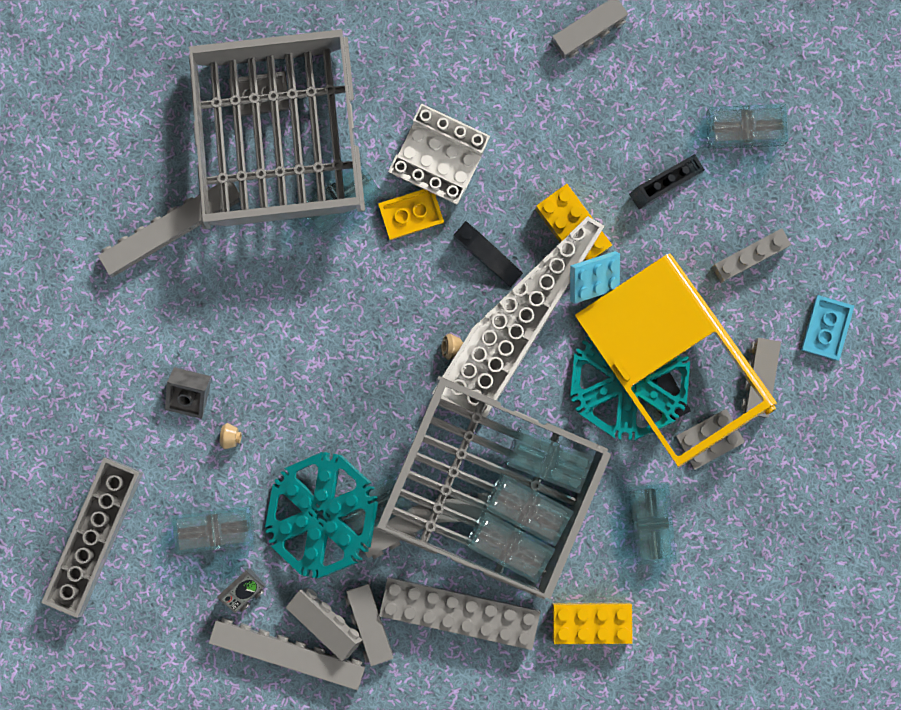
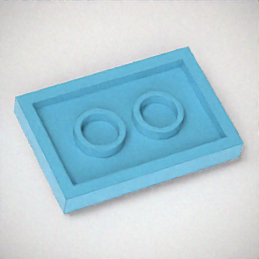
[570,251,620,303]
[801,295,854,361]

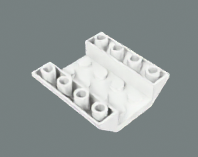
[388,104,490,205]

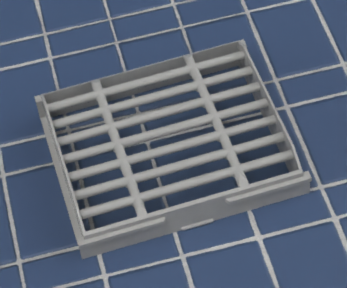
[189,29,365,229]
[374,376,611,600]

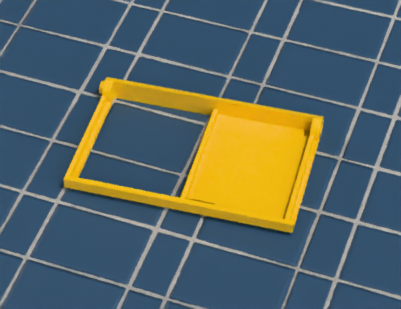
[575,254,777,468]

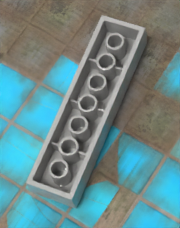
[41,458,144,618]
[379,577,540,650]

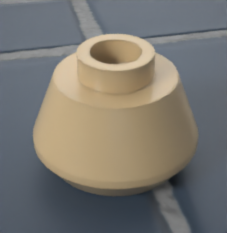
[441,334,464,360]
[220,423,242,449]

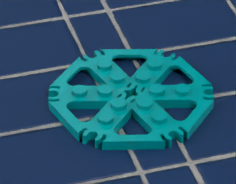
[570,336,690,441]
[265,452,378,578]

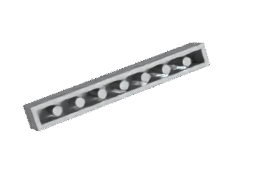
[98,182,240,277]
[209,617,366,690]

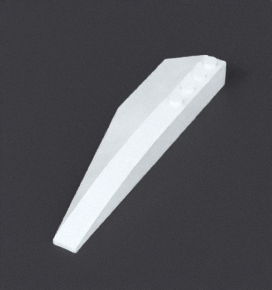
[432,216,604,418]

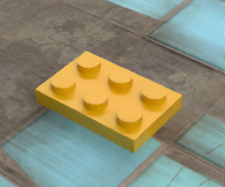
[378,189,444,240]

